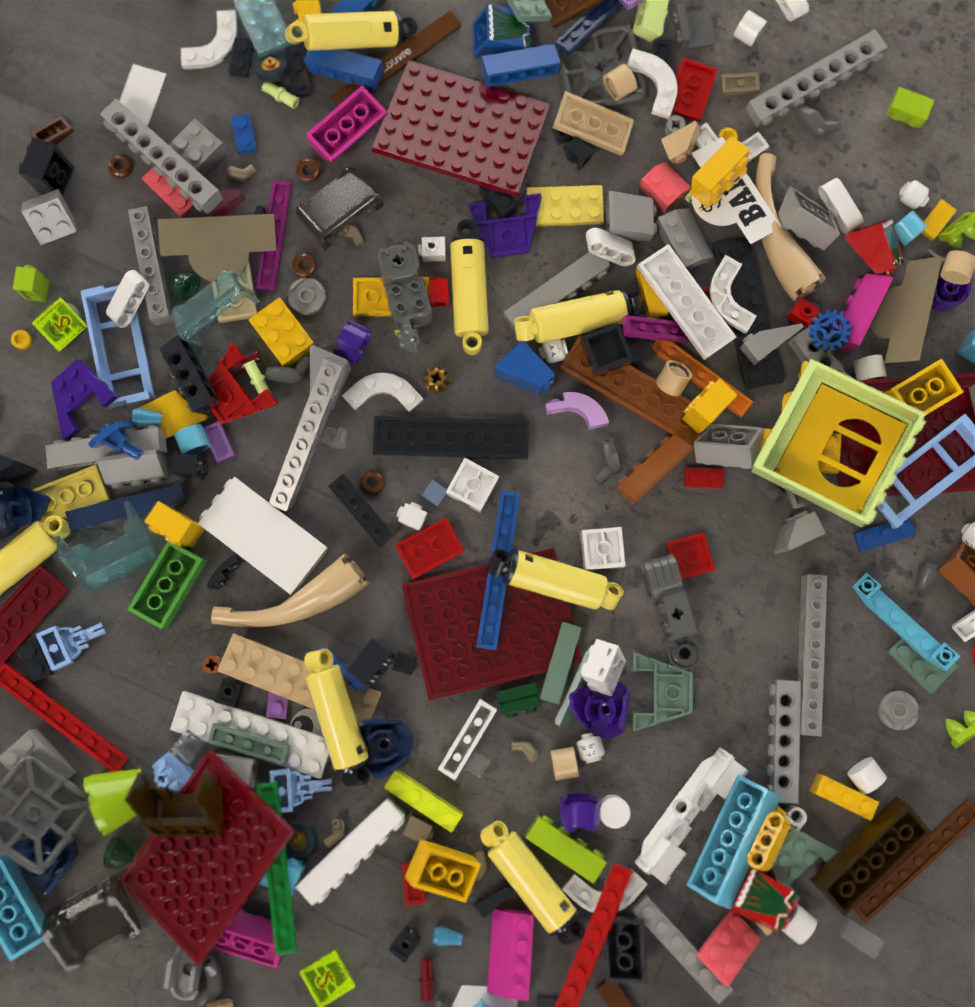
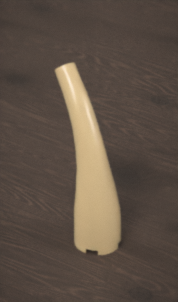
[755,153,826,302]
[211,554,369,627]

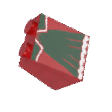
[844,218,904,276]
[729,868,798,933]

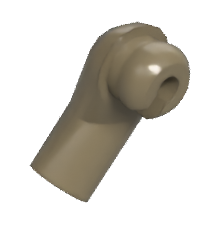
[227,164,256,182]
[339,224,365,247]
[512,741,538,762]
[324,819,345,849]
[474,850,488,881]

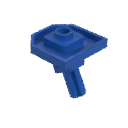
[88,421,143,460]

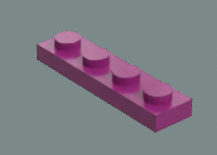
[622,315,691,344]

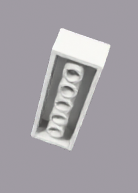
[296,795,406,906]

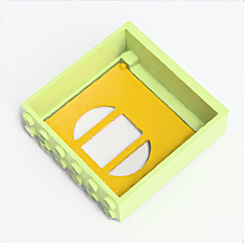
[752,359,926,527]

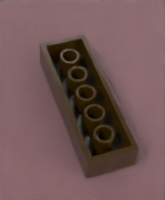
[810,796,932,917]

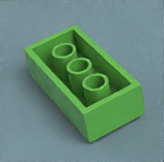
[127,541,207,630]

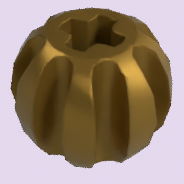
[422,366,451,394]

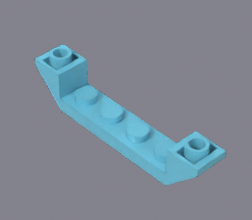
[853,573,961,671]

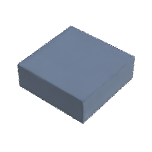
[421,480,447,507]

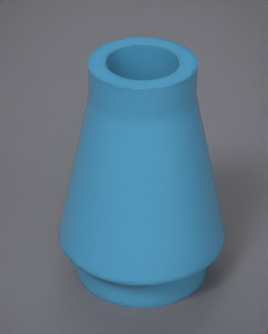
[132,408,162,427]
[432,925,463,946]

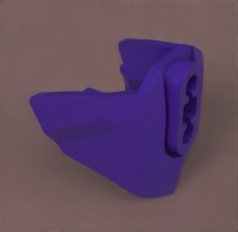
[569,681,630,739]

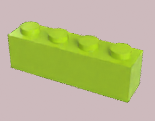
[525,815,607,884]

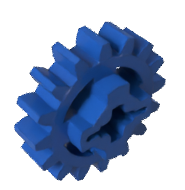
[808,310,853,353]

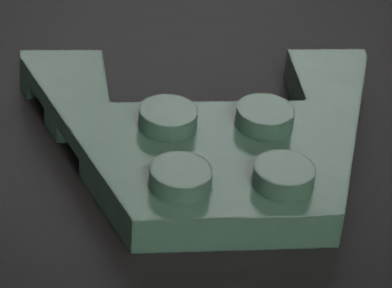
[632,653,693,731]
[770,828,839,900]

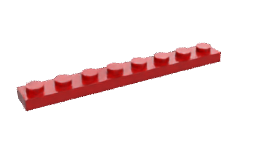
[0,662,130,772]
[555,862,634,1007]

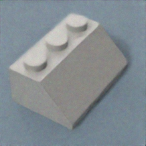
[778,186,840,250]
[656,208,715,271]
[694,424,764,469]
[96,450,169,489]
[773,511,825,555]

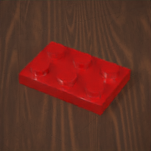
[671,58,718,123]
[395,517,465,580]

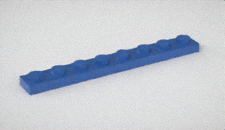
[477,491,521,650]

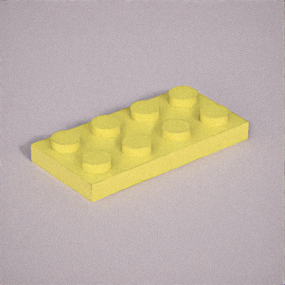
[527,185,604,226]

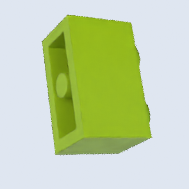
[885,87,934,128]
[13,265,50,302]

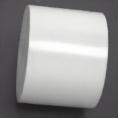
[733,10,767,47]
[853,355,887,381]
[847,757,887,794]
[600,795,630,828]
[782,904,817,944]

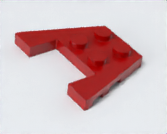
[209,343,278,424]

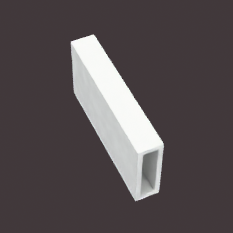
[198,477,329,595]

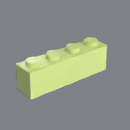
[632,0,669,42]

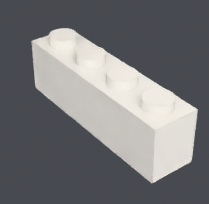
[438,699,497,780]

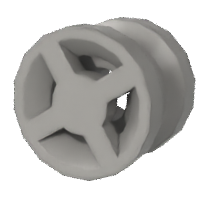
[665,115,685,136]

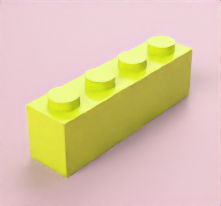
[384,768,463,833]

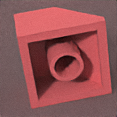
[639,162,691,214]

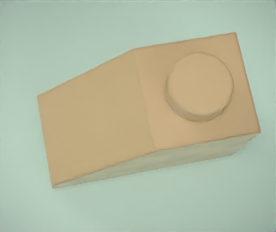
[661,121,701,164]

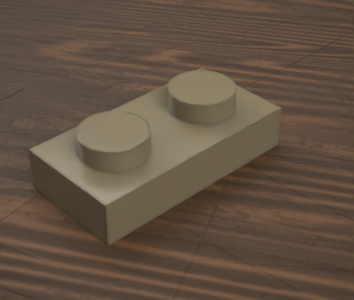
[720,72,760,96]

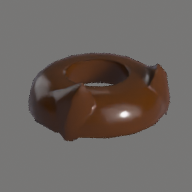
[108,155,133,179]
[296,157,321,182]
[292,252,317,277]
[360,470,386,495]

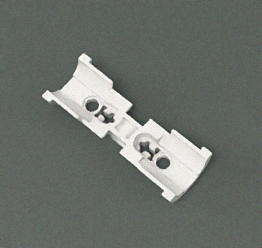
[635,747,749,885]

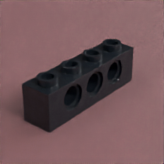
[159,335,221,415]
[328,474,395,548]

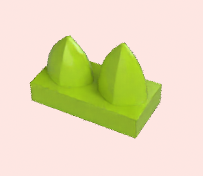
[937,212,975,249]
[946,710,975,749]

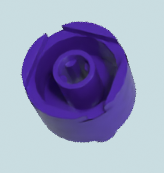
[931,271,971,312]
[333,319,372,364]
[559,793,600,831]

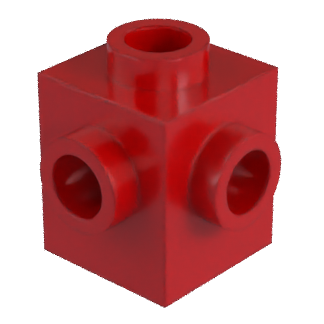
[786,297,820,330]

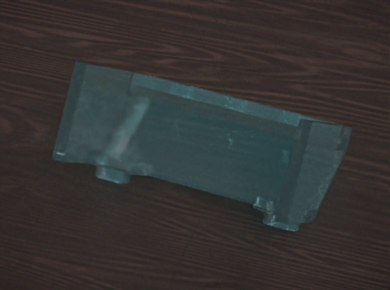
[171,270,260,347]
[56,501,158,591]

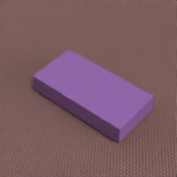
[203,421,236,464]

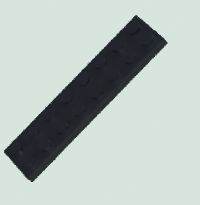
[711,236,784,390]
[373,416,529,460]

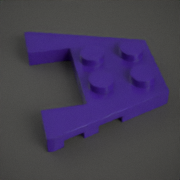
[468,193,542,258]
[51,359,119,440]

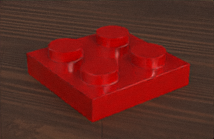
[665,532,715,579]

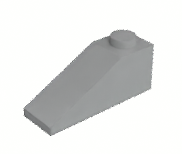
[740,323,804,366]

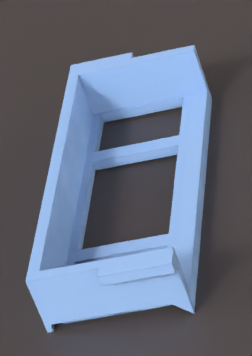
[81,285,156,409]
[869,414,975,529]

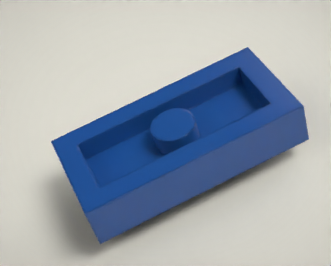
[231,113,258,155]

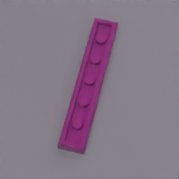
[255,180,292,293]

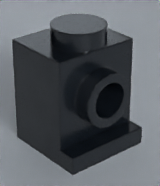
[563,136,593,171]
[214,676,245,708]
[389,926,421,963]

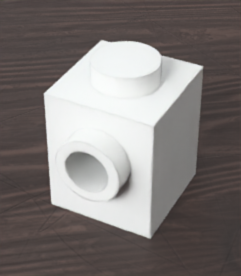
[418,237,446,262]
[396,502,428,531]

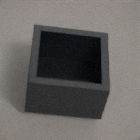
[580,323,633,378]

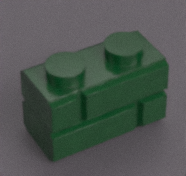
[496,682,541,718]

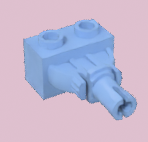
[36,622,106,671]
[151,749,194,794]
[270,768,332,812]

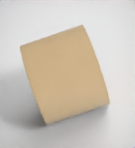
[603,64,637,101]
[940,250,975,285]
[656,360,692,396]
[550,747,578,781]

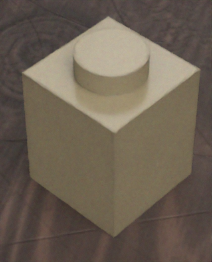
[402,813,435,843]

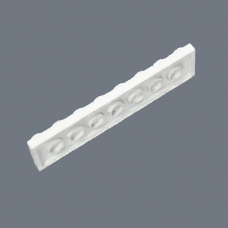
[170,691,329,779]

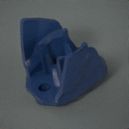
[0,481,50,539]
[359,718,413,780]
[12,829,78,896]

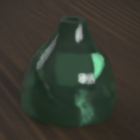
[167,271,200,301]
[103,837,137,869]

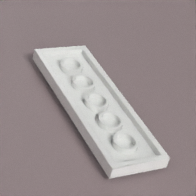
[637,244,736,360]

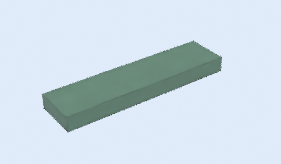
[539,622,581,705]
[554,650,589,729]
[207,723,291,766]

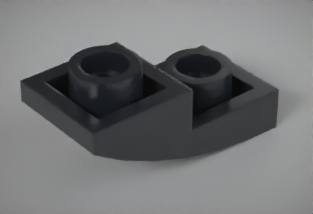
[206,554,242,590]

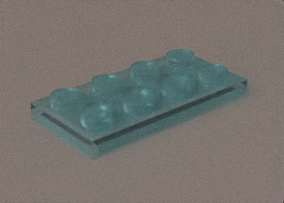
[232,0,291,58]

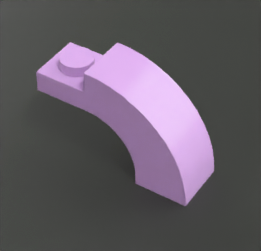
[545,392,609,430]

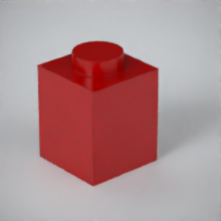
[429,277,449,308]

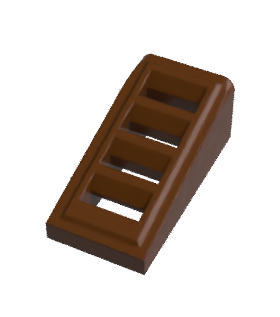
[29,116,73,145]

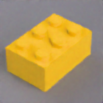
[691,136,750,208]
[249,297,315,368]
[884,359,963,426]
[682,378,737,434]
[144,501,205,548]
[405,839,481,903]

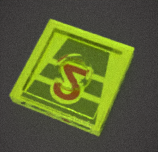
[32,297,87,352]
[299,950,355,1007]

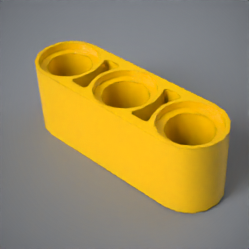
[636,267,668,319]
[748,812,790,872]

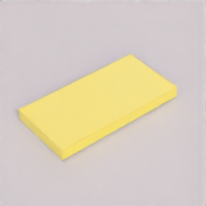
[32,464,111,524]

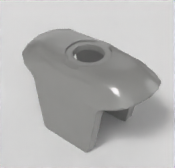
[164,945,202,1001]

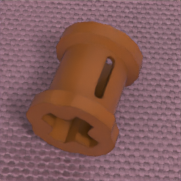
[203,656,222,674]

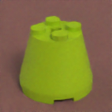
[83,768,142,836]

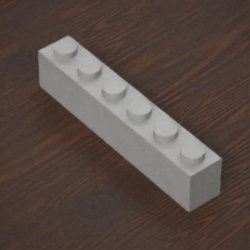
[503,252,610,334]
[45,425,167,471]
[630,893,733,1004]

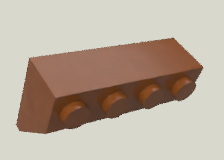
[616,435,694,506]
[938,541,975,606]

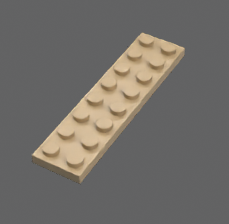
[217,633,381,724]

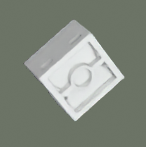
[446,458,499,513]
[580,527,625,571]
[581,639,626,697]

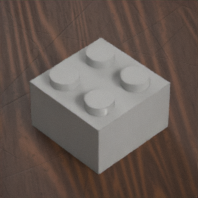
[169,118,227,176]
[21,189,77,245]

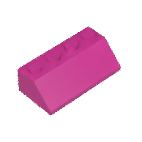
[305,86,388,163]
[829,274,893,355]
[487,908,534,1001]
[213,909,281,969]

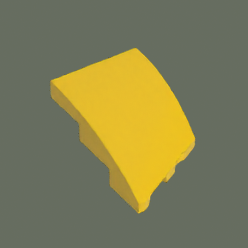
[136,390,208,438]

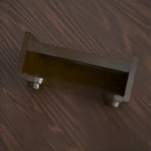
[124,771,223,837]

